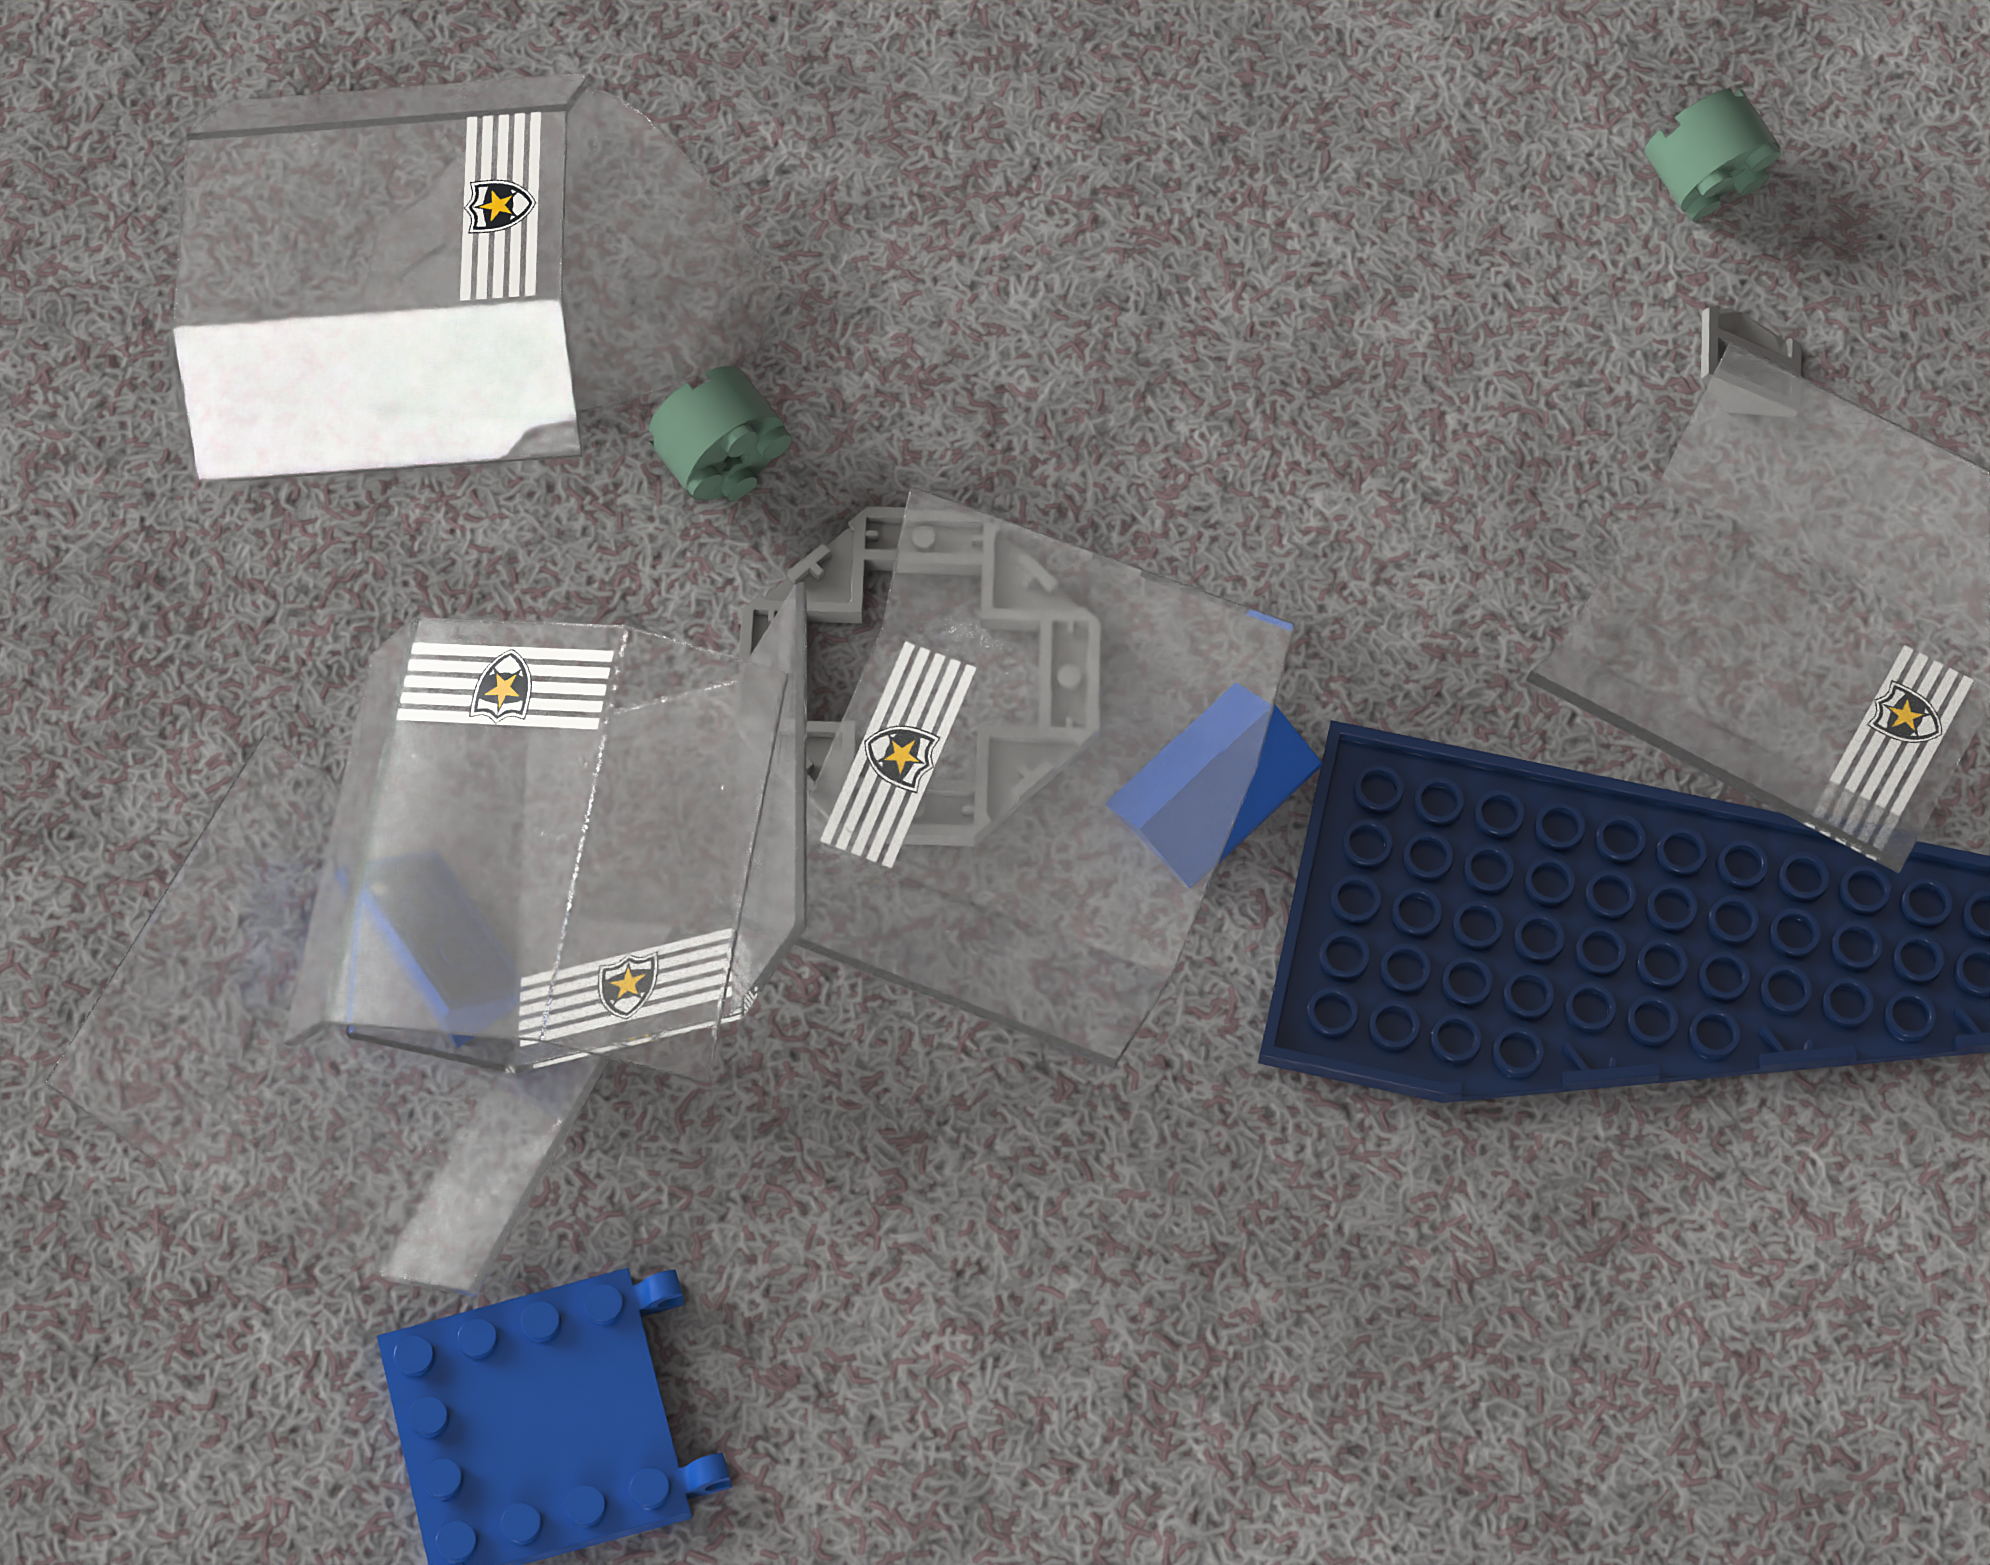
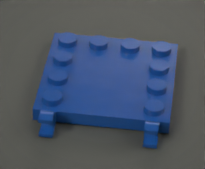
[377,1268,732,1565]

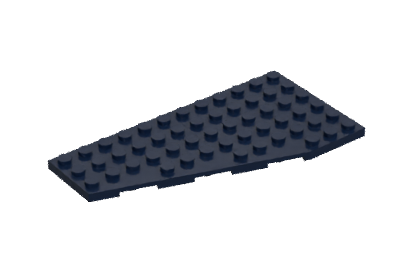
[1258,720,1990,1103]

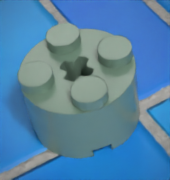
[1644,88,1781,222]
[648,366,792,502]

